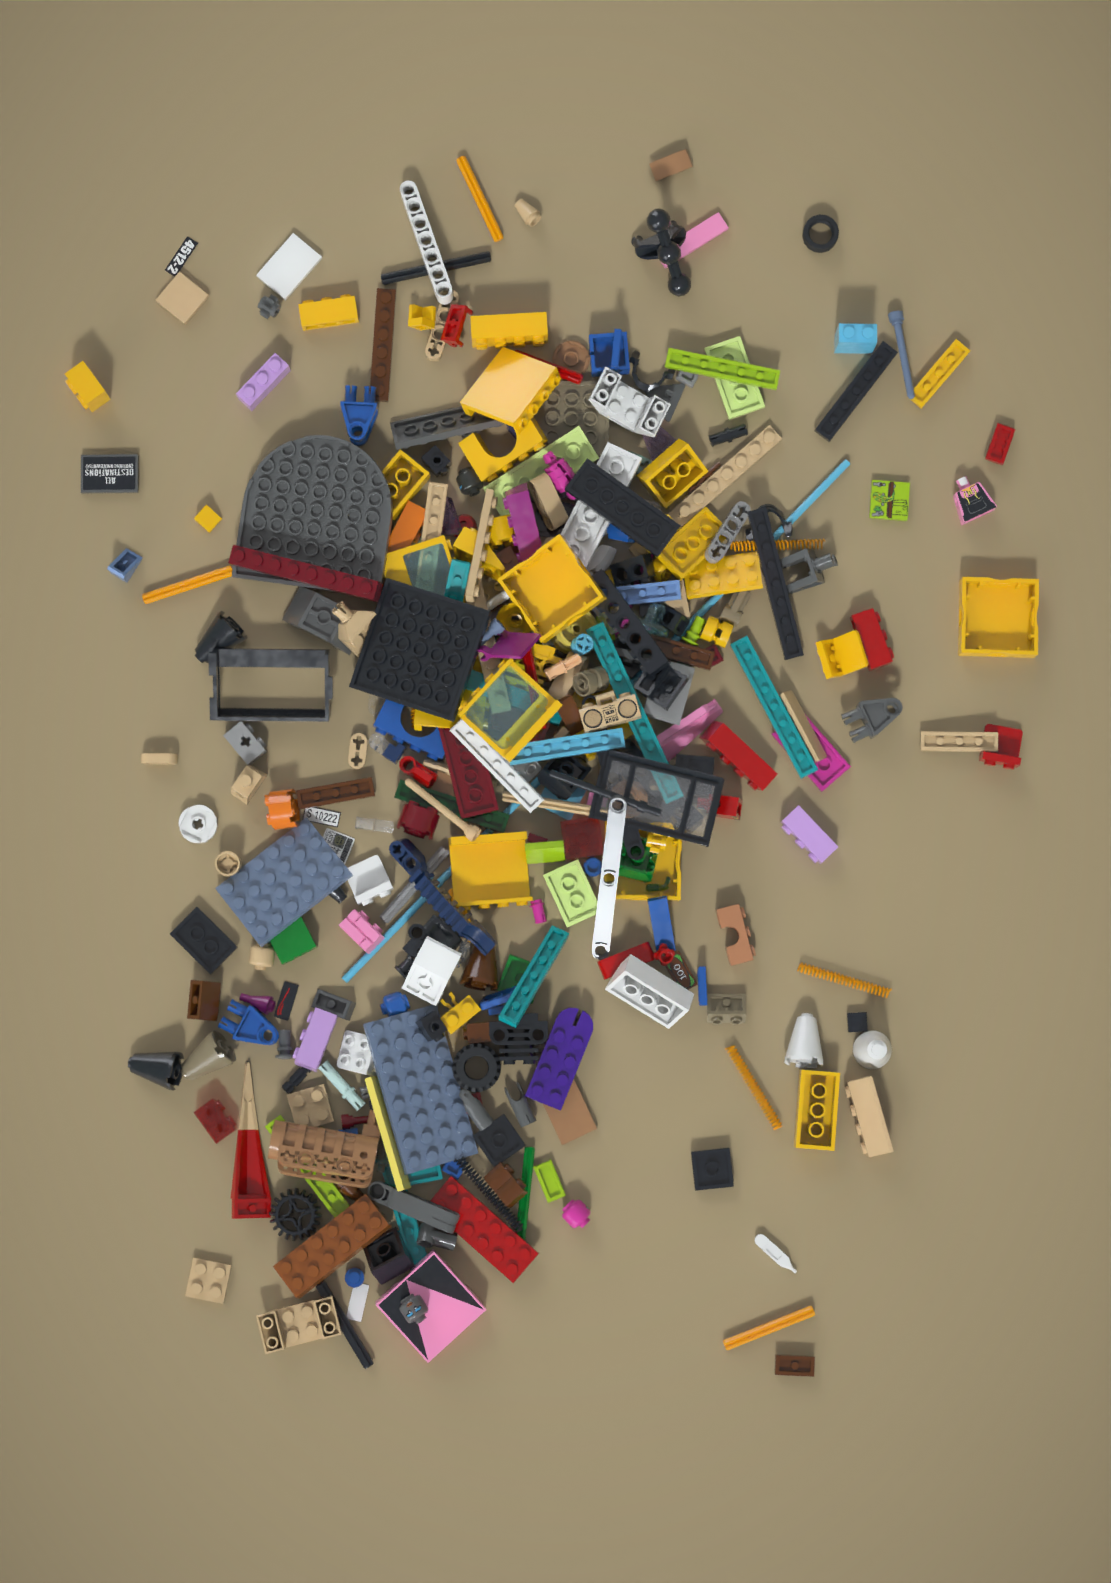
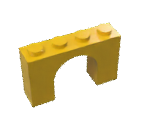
[458,416,548,483]

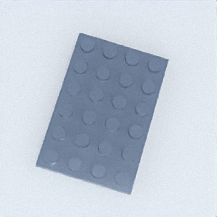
[215,817,353,947]

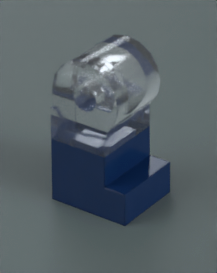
[369,733,406,765]

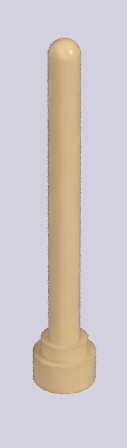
[405,778,481,842]

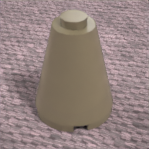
[181,1030,236,1080]

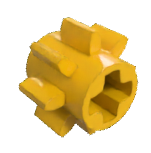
[646,832,667,854]

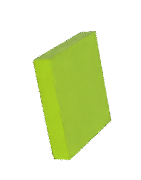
[525,840,565,864]

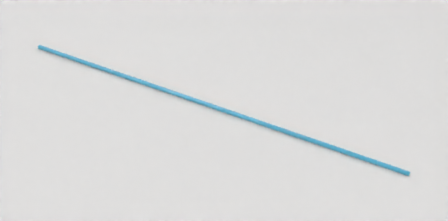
[342,459,850,983]

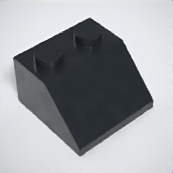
[363,1227,415,1285]

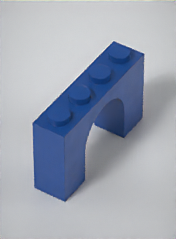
[373,700,445,761]

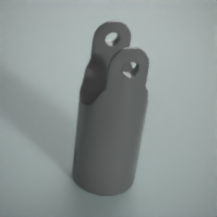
[504,1082,537,1128]
[459,1089,494,1131]

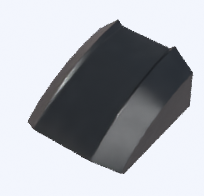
[537,755,592,800]

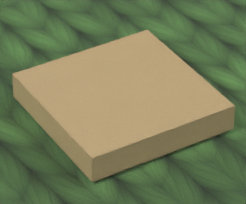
[156,271,209,325]

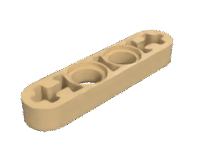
[425,290,459,361]

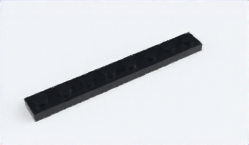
[747,507,804,660]

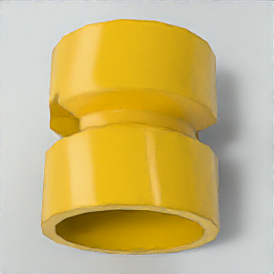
[700,615,734,648]

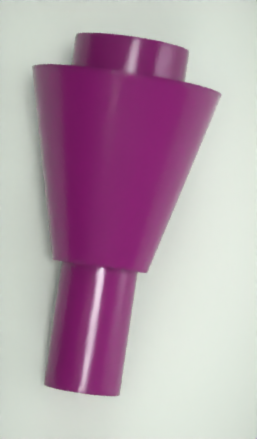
[239,993,276,1015]

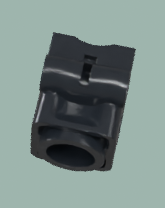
[402,915,463,958]

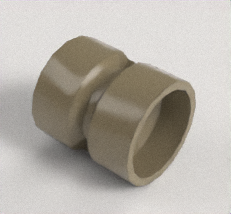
[573,666,609,697]

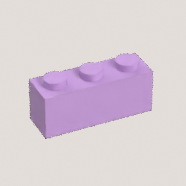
[236,353,291,411]
[781,805,838,864]
[292,1007,338,1072]

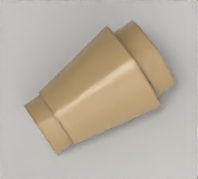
[515,199,541,227]

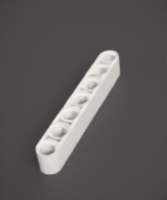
[400,181,453,305]

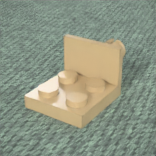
[332,601,376,658]

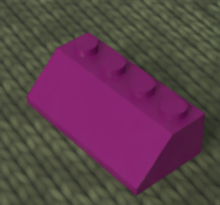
[502,482,542,564]

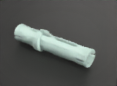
[318,1060,366,1111]

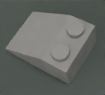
[644,661,695,725]

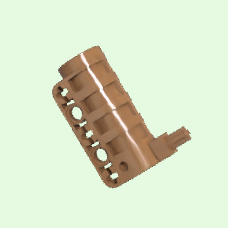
[268,1110,380,1188]

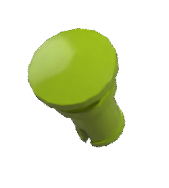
[681,615,707,646]

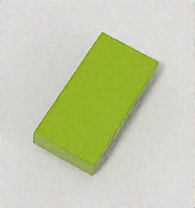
[533,1159,566,1203]

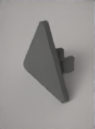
[644,383,685,422]

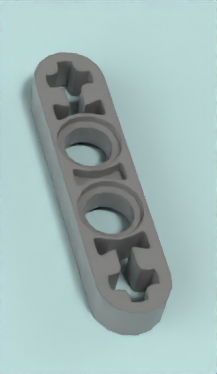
[704,501,750,564]

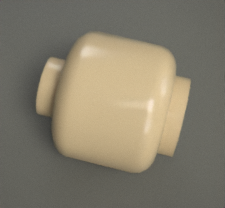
[249,942,275,971]

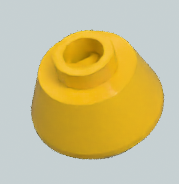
[653,558,672,582]

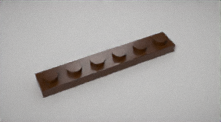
[370,288,396,402]

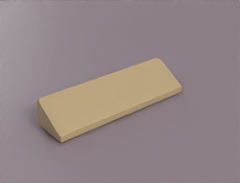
[780,690,827,763]

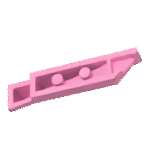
[656,699,723,762]

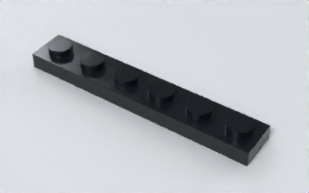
[814,341,898,442]

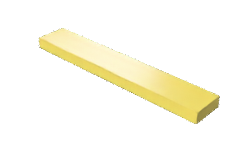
[365,1076,411,1192]

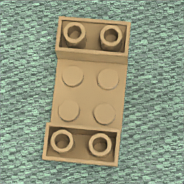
[256,1296,342,1354]

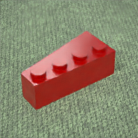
[699,721,778,791]

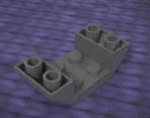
[282,587,352,655]

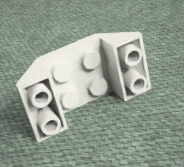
[589,367,671,437]
[402,936,462,1006]

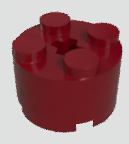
[396,801,440,840]

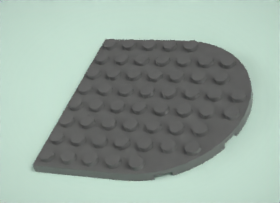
[232,435,393,595]

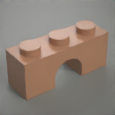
[715,904,756,966]

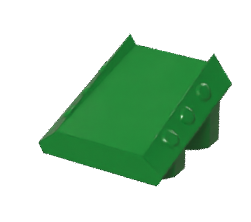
[618,837,658,883]

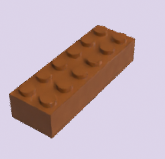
[273,1194,392,1299]

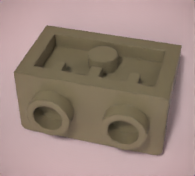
[707,994,746,1025]

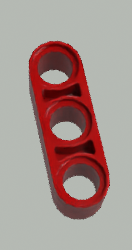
[597,941,655,980]

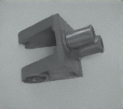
[780,548,838,594]
[841,698,903,743]

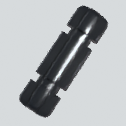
[282,1067,312,1094]

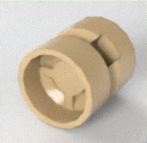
[215,851,243,877]

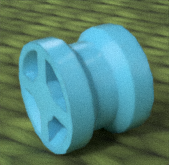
[571,634,593,656]

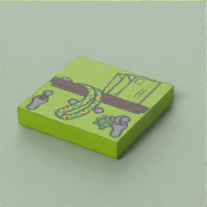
[869,480,910,521]

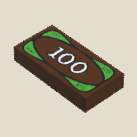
[665,951,698,990]

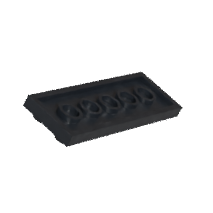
[565,458,681,557]

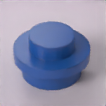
[345,1268,364,1288]

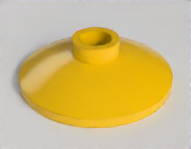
[496,602,532,633]

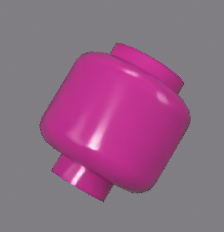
[562,1199,591,1228]

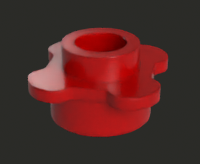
[653,943,675,966]

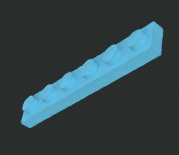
[510,728,625,766]

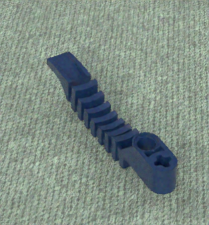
[389,838,497,956]

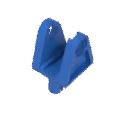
[340,385,379,447]
[218,999,279,1045]

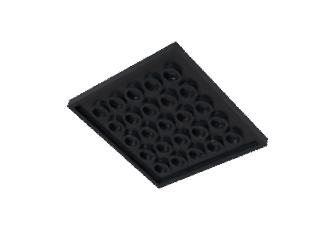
[349,578,492,722]

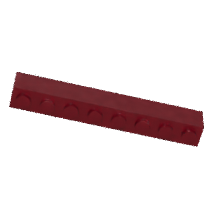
[228,545,383,602]

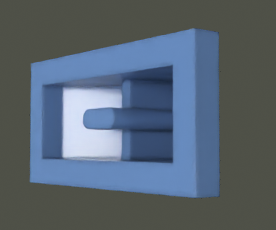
[107,548,142,583]

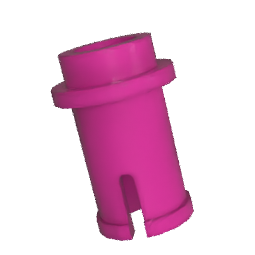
[530,899,547,924]

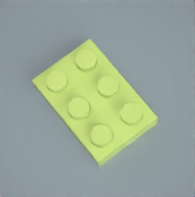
[543,859,597,928]

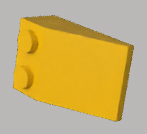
[453,526,505,581]

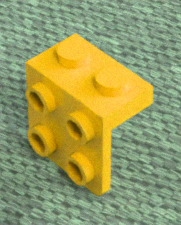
[816,630,868,679]

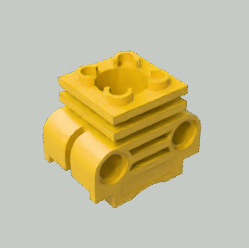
[503,643,562,692]

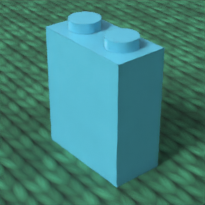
[834,323,877,354]

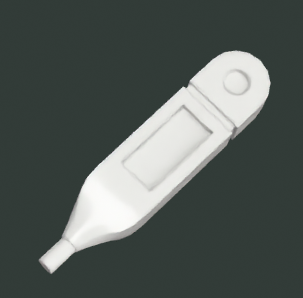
[754,1234,797,1273]

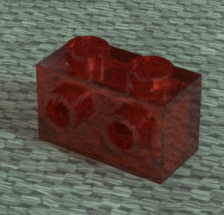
[194,1098,237,1144]

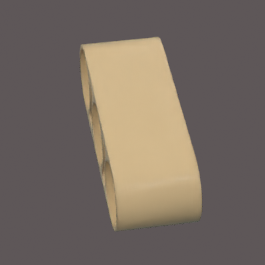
[527,473,568,531]
[548,651,589,700]

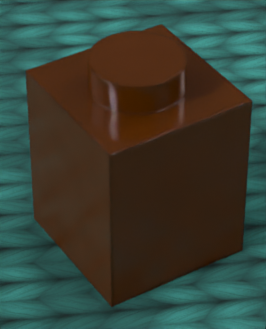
[463,1022,492,1044]

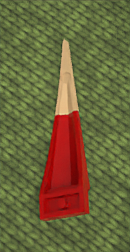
[230,1062,271,1219]

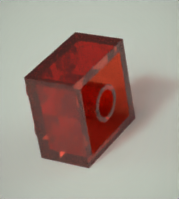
[560,817,604,861]

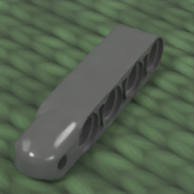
[368,1181,460,1234]

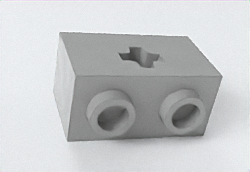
[223,721,267,765]

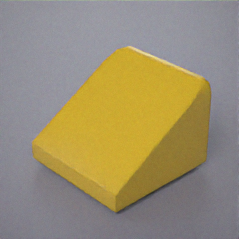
[194,505,222,533]

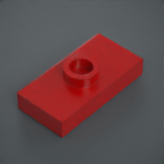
[985,423,1016,465]

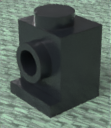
[656,605,690,637]
[415,1010,448,1042]

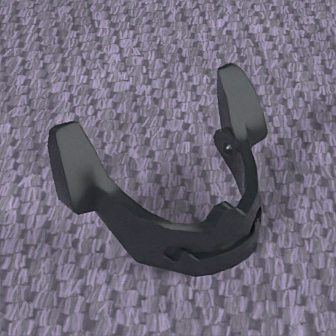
[629,350,676,391]
[745,504,793,541]

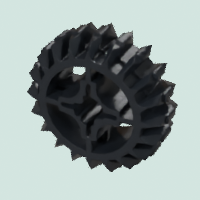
[269,1188,322,1241]

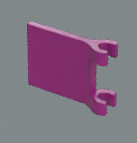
[478,630,541,662]

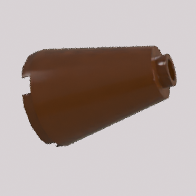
[460,945,498,991]

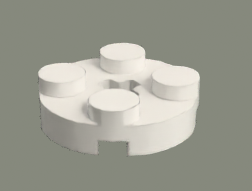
[179,805,218,844]

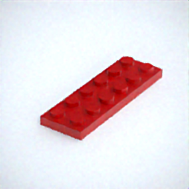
[430,1176,539,1283]

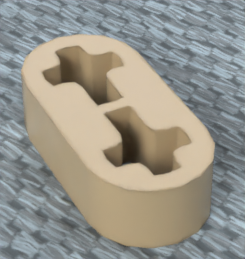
[348,733,368,770]
[141,753,178,765]

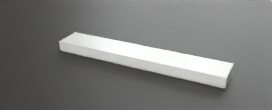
[450,719,544,813]

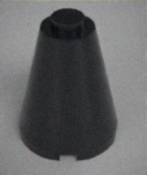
[195,611,248,663]
[128,1052,184,1091]

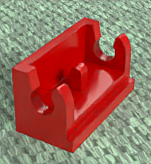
[440,304,473,348]

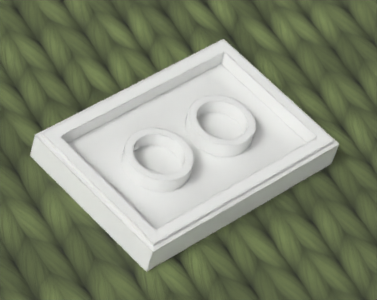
[256,233,322,301]

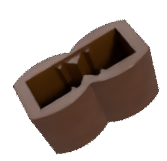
[483,1162,528,1208]

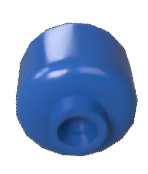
[380,991,410,1017]

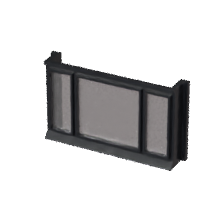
[588,750,725,847]

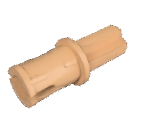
[544,653,582,681]

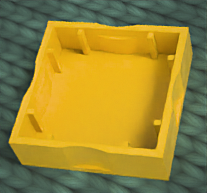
[497,534,607,643]
[958,577,1039,658]
[604,821,682,901]

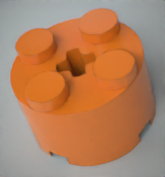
[265,789,300,830]

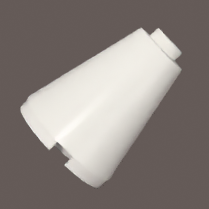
[784,1013,823,1068]
[853,1030,892,1069]

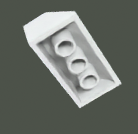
[605,954,694,1029]

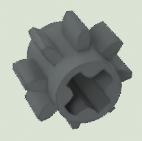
[258,294,281,319]

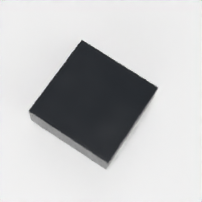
[847,1012,868,1033]

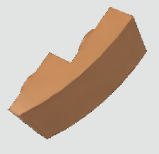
[649,149,693,181]

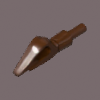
[688,462,721,496]

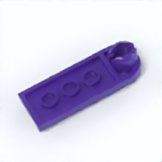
[525,1007,593,1111]

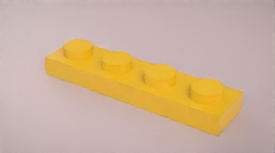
[907,339,970,409]

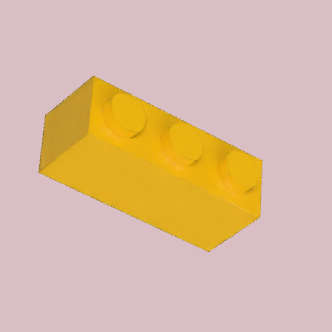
[298,294,359,331]

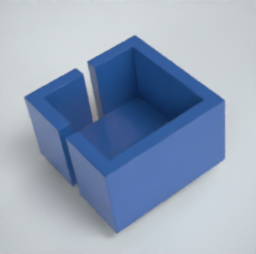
[588,332,630,377]

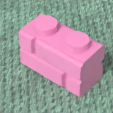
[339,909,384,954]

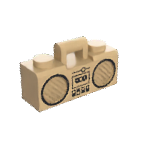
[579,691,641,733]

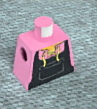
[953,476,997,525]

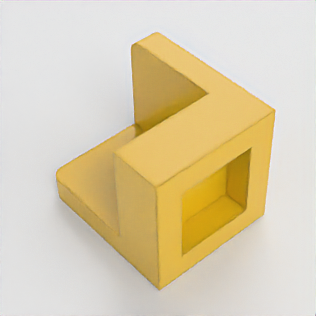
[408,304,436,331]

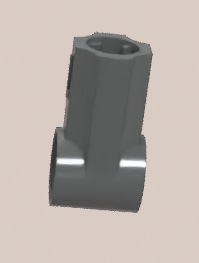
[417,1223,457,1251]

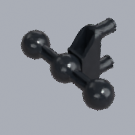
[631,208,691,297]

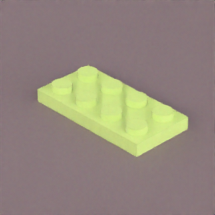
[704,336,765,420]

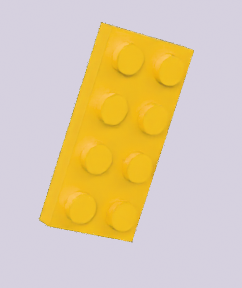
[657,506,727,581]
[684,551,763,600]

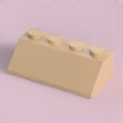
[844,1076,894,1157]

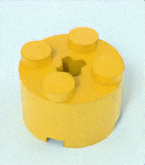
[488,515,515,551]

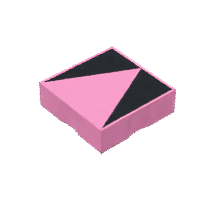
[375,1249,486,1363]

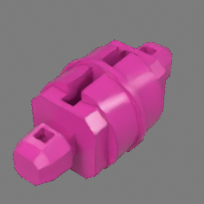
[543,451,576,500]

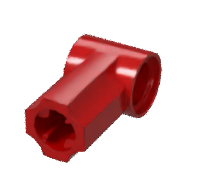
[399,756,438,788]

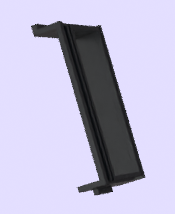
[208,648,333,722]

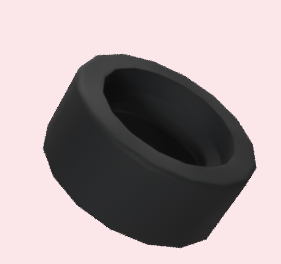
[802,214,839,253]

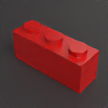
[850,608,894,671]

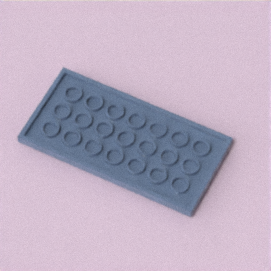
[363,1005,478,1175]

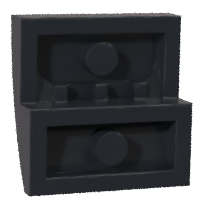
[634,665,689,711]

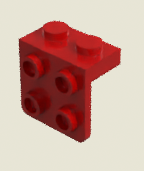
[979,724,1023,770]

